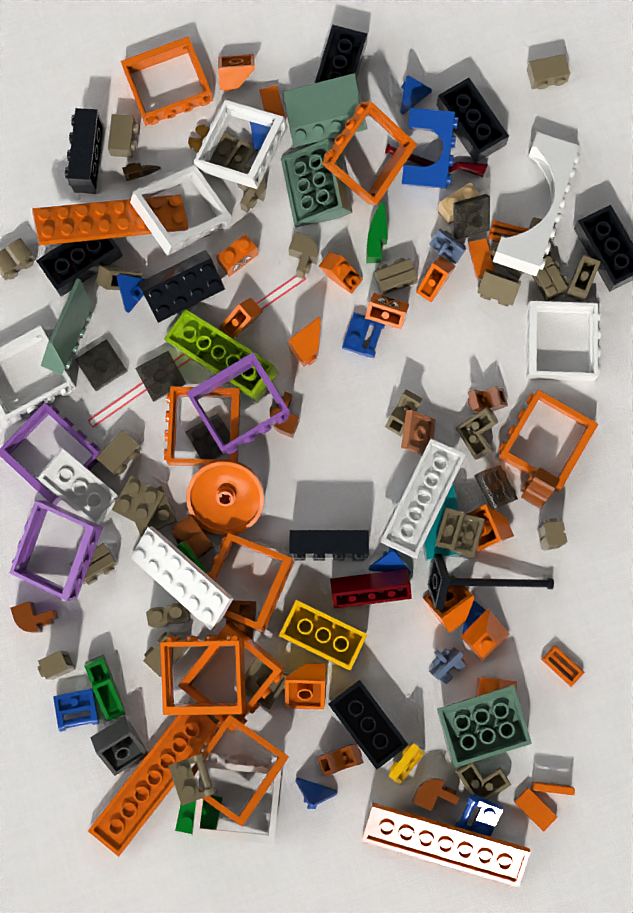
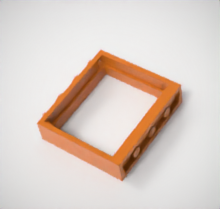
[120,36,213,126]
[321,102,417,205]
[164,386,241,467]
[498,390,598,492]
[207,533,295,634]
[178,622,285,732]
[160,635,246,715]
[192,714,289,827]

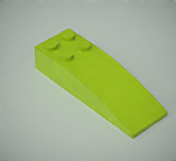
[164,309,279,403]

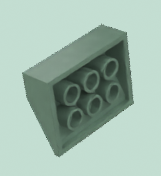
[283,73,368,147]
[281,138,353,227]
[41,278,93,375]
[437,685,532,768]

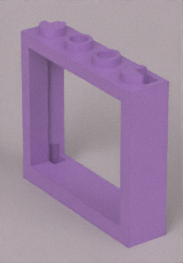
[186,352,291,455]
[0,403,101,505]
[9,500,103,601]

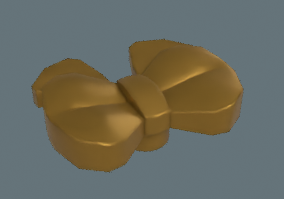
[188,125,210,153]

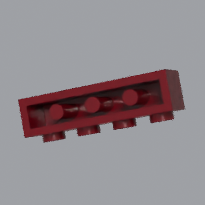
[330,569,412,609]

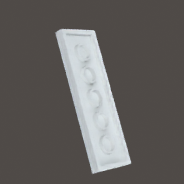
[381,439,466,559]
[131,526,234,631]

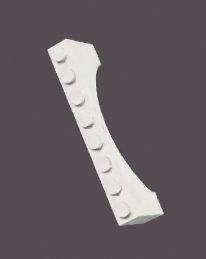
[493,132,580,276]

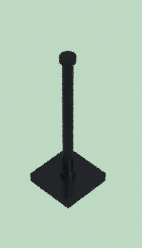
[427,554,554,610]

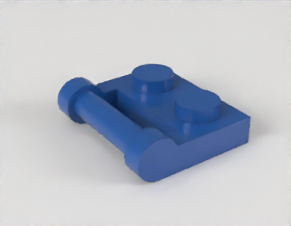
[342,312,385,358]
[53,688,99,732]
[455,794,503,837]

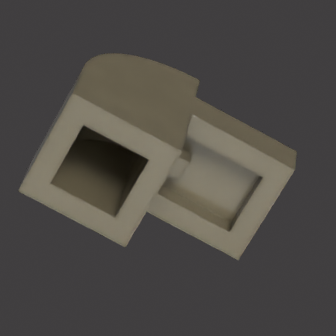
[237,165,266,213]
[289,232,318,279]
[385,389,423,436]

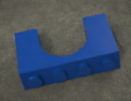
[402,108,458,189]

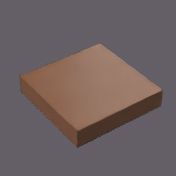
[401,410,436,456]

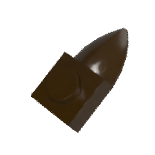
[122,163,161,181]

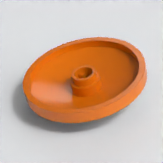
[186,459,265,535]

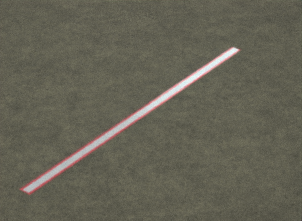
[88,276,306,427]

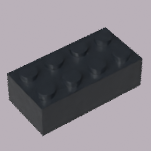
[315,24,368,83]
[436,77,509,163]
[65,108,104,194]
[574,205,633,292]
[36,238,123,297]
[138,250,225,323]
[289,530,369,561]
[328,680,408,770]

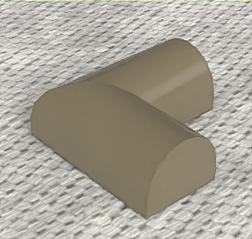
[456,407,498,460]
[455,762,511,800]

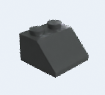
[90,716,148,776]

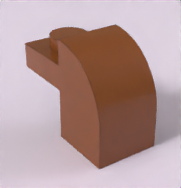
[468,386,508,414]
[270,392,300,438]
[10,601,58,633]
[317,743,364,776]
[412,778,460,811]

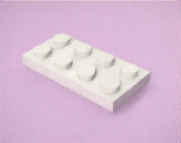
[36,448,119,525]

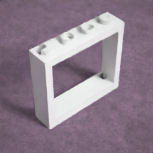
[194,100,288,189]
[130,165,232,256]
[526,301,601,381]
[0,325,76,423]
[192,757,281,844]

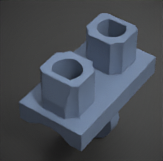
[429,229,466,264]
[429,647,467,684]

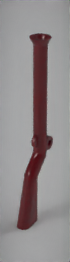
[385,143,488,178]

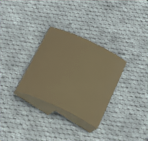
[209,131,255,172]
[435,508,485,558]

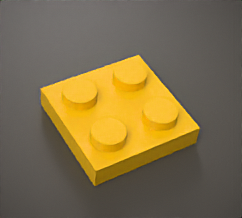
[388,743,425,785]

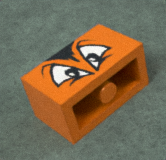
[216,233,258,277]
[365,293,409,329]

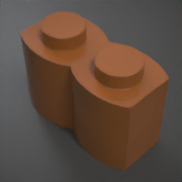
[520,467,560,509]
[172,514,214,559]

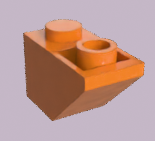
[318,252,363,294]

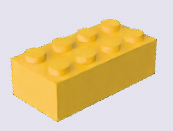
[279,600,368,671]

